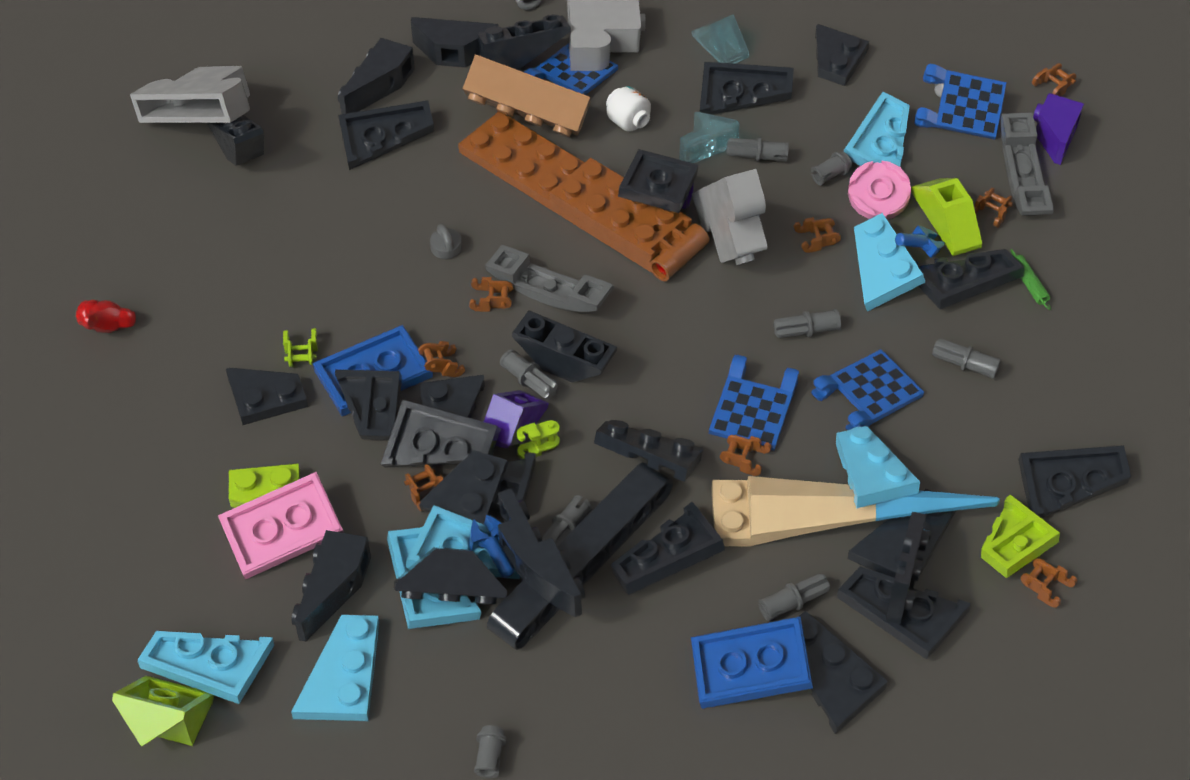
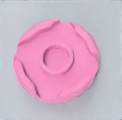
[848,161,911,219]

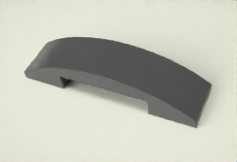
[1001,112,1054,215]
[485,245,614,312]

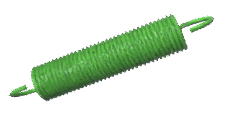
[1010,249,1051,310]

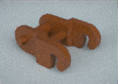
[1032,63,1077,96]
[974,187,1013,228]
[794,217,841,253]
[469,277,513,312]
[418,341,465,377]
[720,435,771,476]
[404,464,443,512]
[1021,558,1077,608]

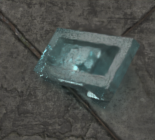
[679,112,740,163]

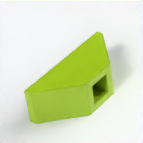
[911,178,982,256]

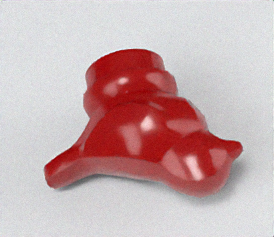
[76,299,136,333]

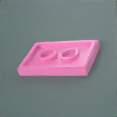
[218,472,344,579]

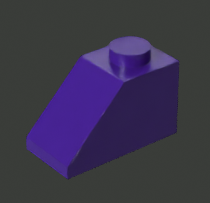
[1033,93,1084,165]
[484,390,549,448]

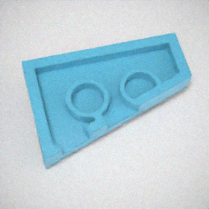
[844,92,910,167]
[854,213,925,312]
[836,426,920,509]
[405,505,520,579]
[387,527,481,629]
[291,615,379,721]
[138,631,274,704]

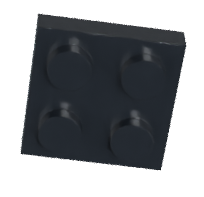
[618,149,699,213]

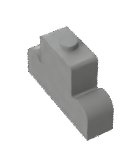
[567,0,645,71]
[130,66,250,123]
[692,169,768,265]

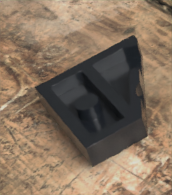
[815,24,869,86]

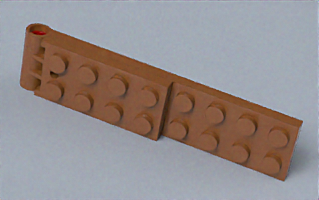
[458,111,709,281]

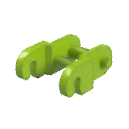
[283,328,318,367]
[517,420,560,459]

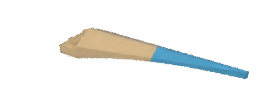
[711,476,1000,547]

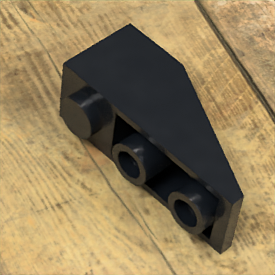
[477,14,571,70]
[338,38,415,114]
[292,530,371,642]

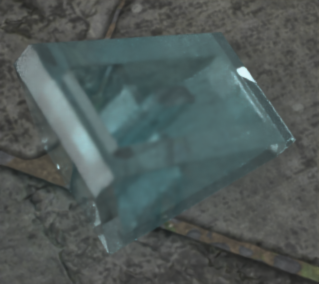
[691,14,749,64]

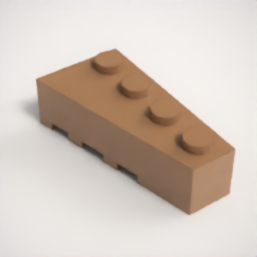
[462,54,591,137]

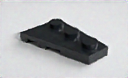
[915,249,1024,309]

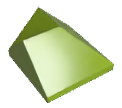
[112,675,214,747]

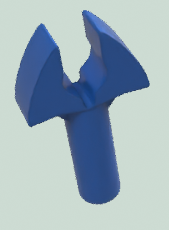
[895,225,945,258]
[469,515,514,578]

